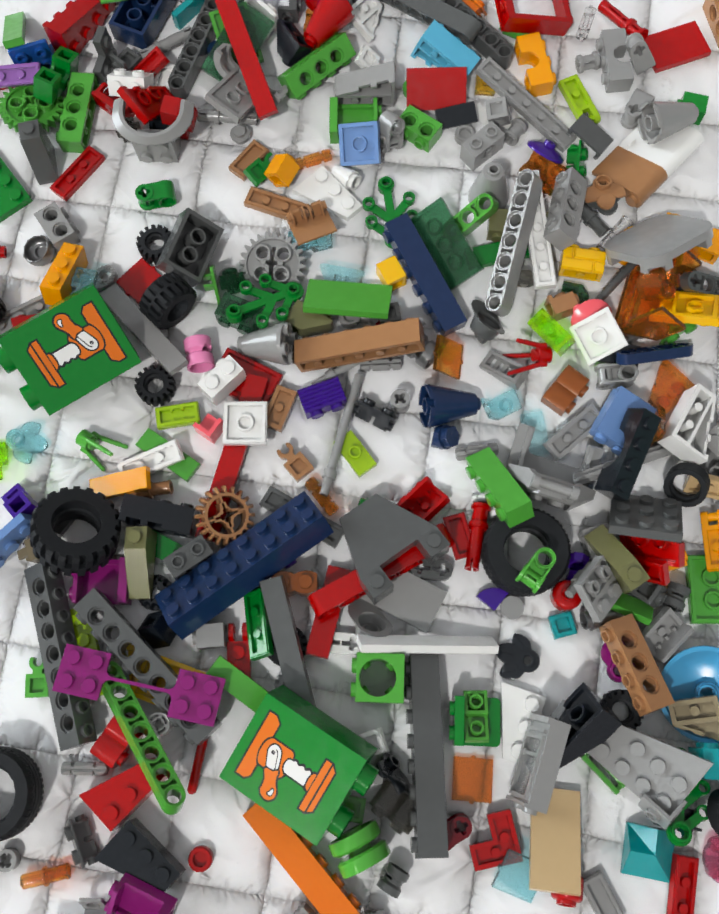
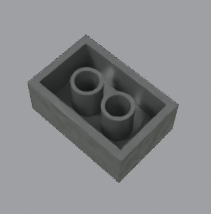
[155,208,224,287]

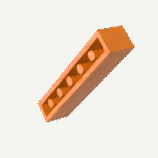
[242,803,361,914]

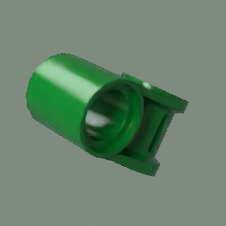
[135,180,177,211]

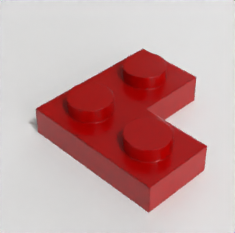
[469,809,523,871]

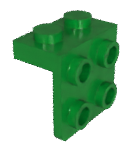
[448,696,500,747]

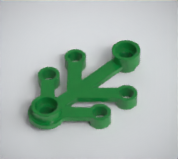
[363,176,418,249]
[226,273,304,329]
[666,747,711,847]

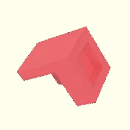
[192,413,223,444]

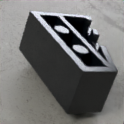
[118,493,199,539]
[94,818,186,892]

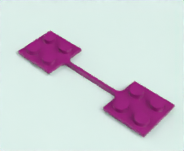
[52,644,226,727]

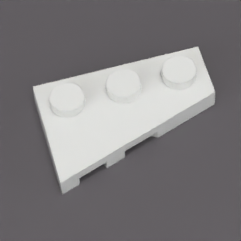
[292,165,363,222]
[500,682,546,764]

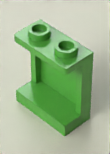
[329,97,382,144]

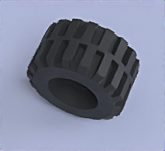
[139,272,197,330]

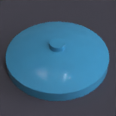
[661,645,719,743]

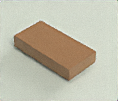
[228,139,270,181]

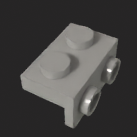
[641,606,694,663]

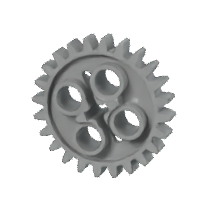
[239,231,307,294]

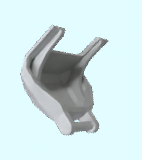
[506,423,604,511]

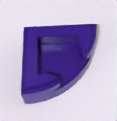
[476,588,508,611]

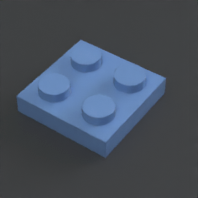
[338,121,381,167]

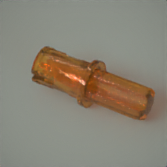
[20,862,71,889]

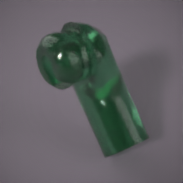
[561,281,589,304]

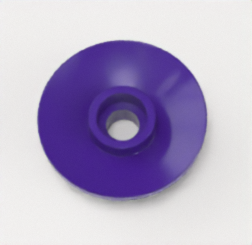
[527,139,564,164]

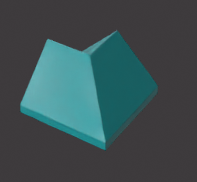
[620,822,676,883]

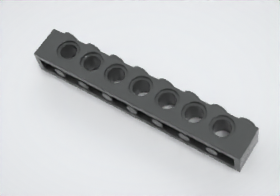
[24,562,97,751]
[73,588,222,745]

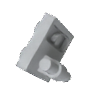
[565,555,623,622]

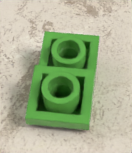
[463,690,489,743]

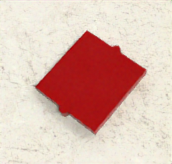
[116,258,161,304]

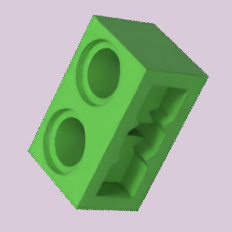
[400,104,443,153]

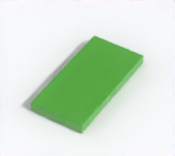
[303,279,393,319]

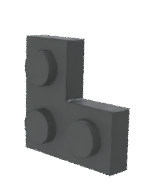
[93,25,117,84]

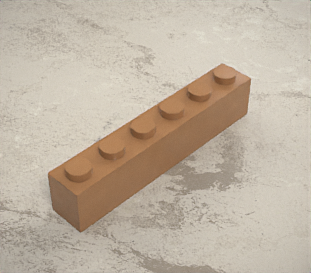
[294,317,425,372]

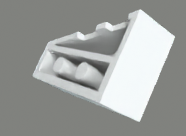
[657,383,717,465]

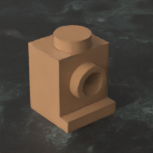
[544,291,580,323]

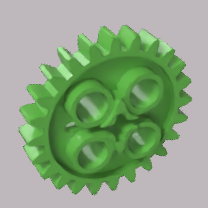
[0,85,64,133]

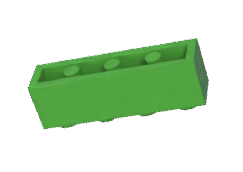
[465,447,535,528]

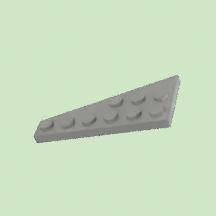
[550,700,714,816]

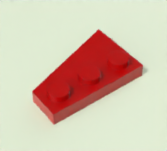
[116,86,173,125]
[620,535,685,567]

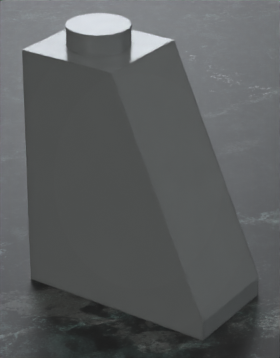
[17,119,59,185]

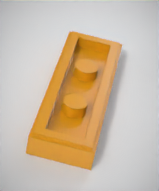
[89,466,151,499]

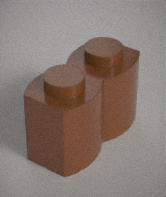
[541,365,590,416]
[271,570,319,597]

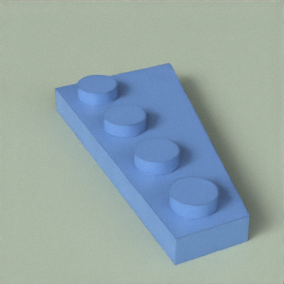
[0,513,32,568]

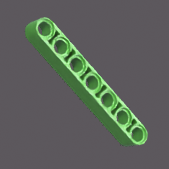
[102,661,186,815]

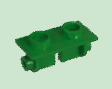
[565,140,588,178]

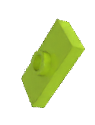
[155,401,201,430]
[334,430,377,478]

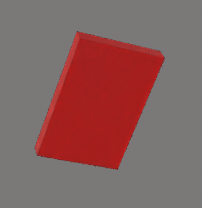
[645,21,712,73]
[406,67,467,110]
[222,348,283,403]

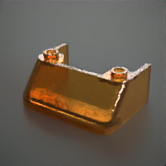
[615,250,702,341]

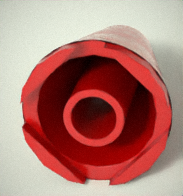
[304,0,355,48]

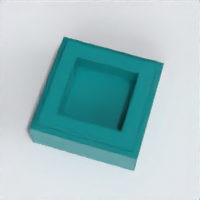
[547,611,577,640]

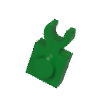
[243,152,272,188]

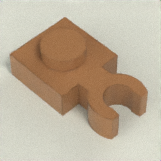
[277,442,314,483]

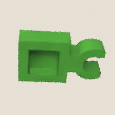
[25,657,49,698]

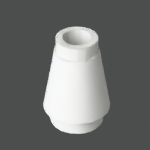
[331,164,362,190]

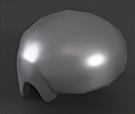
[23,235,55,266]

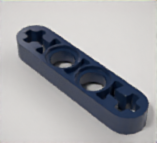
[616,342,693,365]

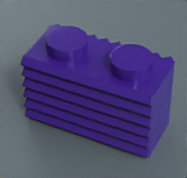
[297,376,347,419]

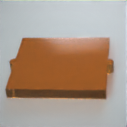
[433,335,464,379]
[452,755,493,804]

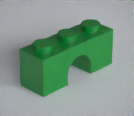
[33,46,79,105]

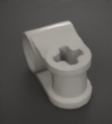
[625,33,656,75]
[621,88,655,129]
[379,110,405,153]
[594,363,639,390]

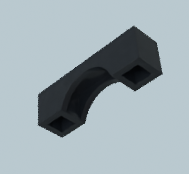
[594,408,662,501]

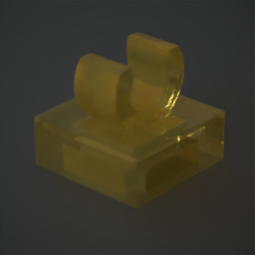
[475,74,495,96]

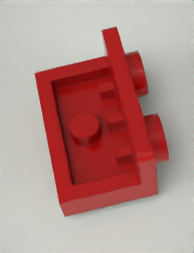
[396,476,450,522]

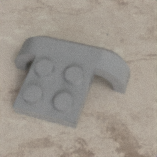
[204,43,288,124]

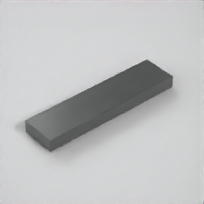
[259,486,344,549]

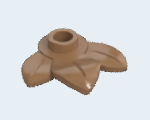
[585,174,626,210]

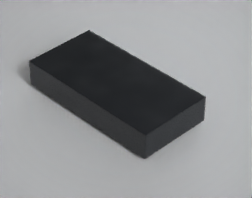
[435,101,478,130]

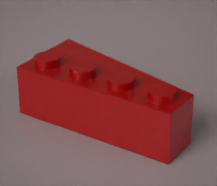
[42,0,116,54]

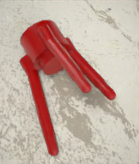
[502,338,552,376]

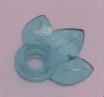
[6,422,49,464]

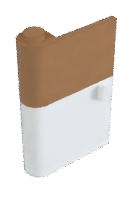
[592,126,704,208]

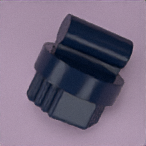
[431,425,460,450]

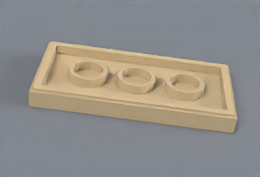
[529,788,581,896]

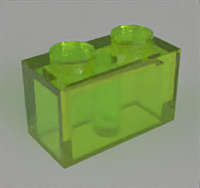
[527,308,576,357]

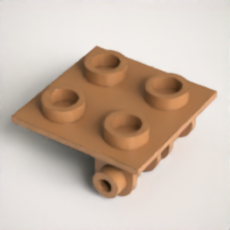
[286,200,337,246]

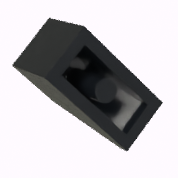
[277,19,313,67]

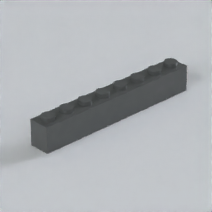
[404,655,449,859]

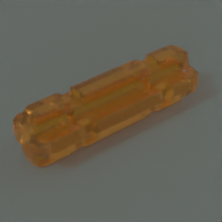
[295,149,332,170]
[305,477,339,516]

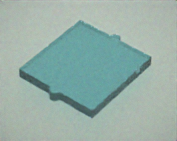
[491,849,537,903]

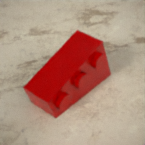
[79,757,167,831]

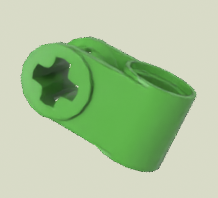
[515,547,556,594]

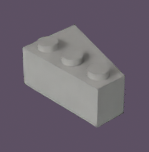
[335,61,395,107]

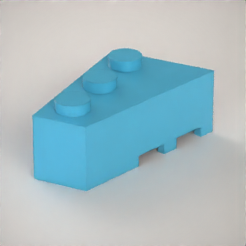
[410,19,481,76]

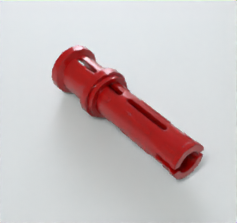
[598,0,649,41]
[464,502,491,572]

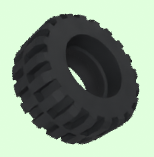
[30,486,121,576]

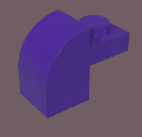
[1,483,38,518]

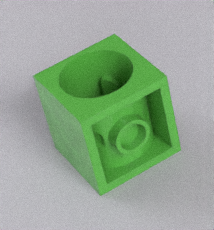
[351,652,405,704]

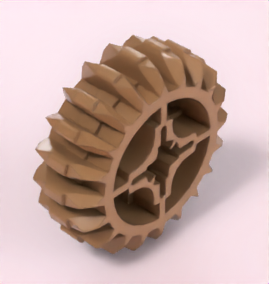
[194,485,255,546]

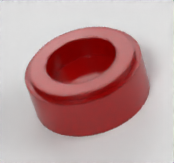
[188,845,214,872]

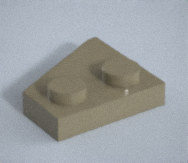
[668,695,719,741]

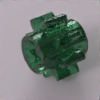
[219,268,245,294]

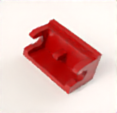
[91,82,135,123]

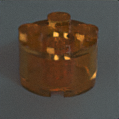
[636,258,681,301]

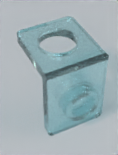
[481,389,522,421]

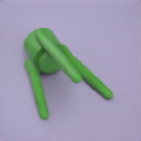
[75,429,128,472]

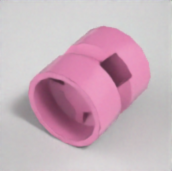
[183,334,215,373]

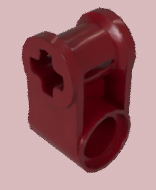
[447,812,472,851]

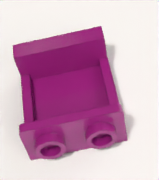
[69,557,132,605]
[104,872,178,914]

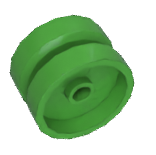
[328,819,391,879]

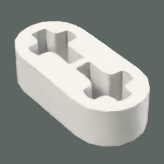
[330,632,360,655]

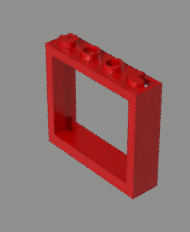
[494,0,573,36]

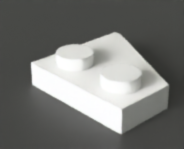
[351,0,383,43]

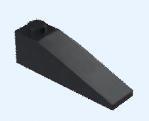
[527,682,622,771]

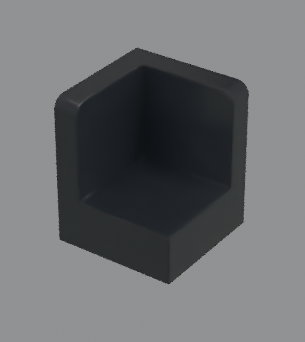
[137,611,177,649]

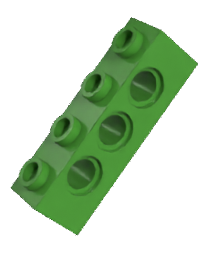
[277,32,356,100]
[56,72,100,153]

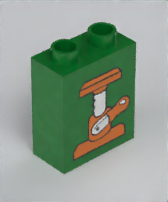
[0,282,142,416]
[219,685,380,846]

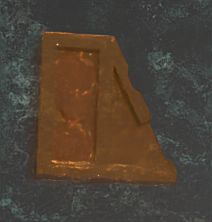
[648,360,695,417]

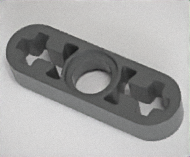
[680,271,719,295]

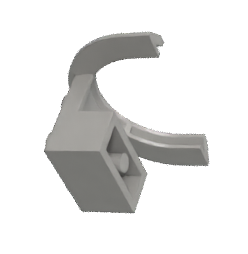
[112,97,195,163]

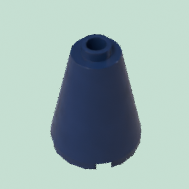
[419,384,481,428]

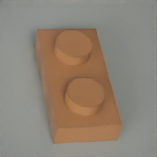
[268,385,298,433]

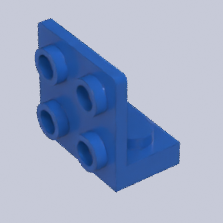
[8,39,55,69]

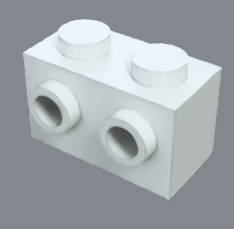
[107,68,155,97]
[197,355,247,406]

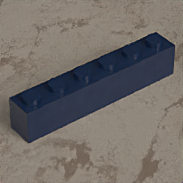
[382,213,467,338]

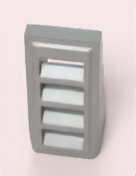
[479,350,528,390]

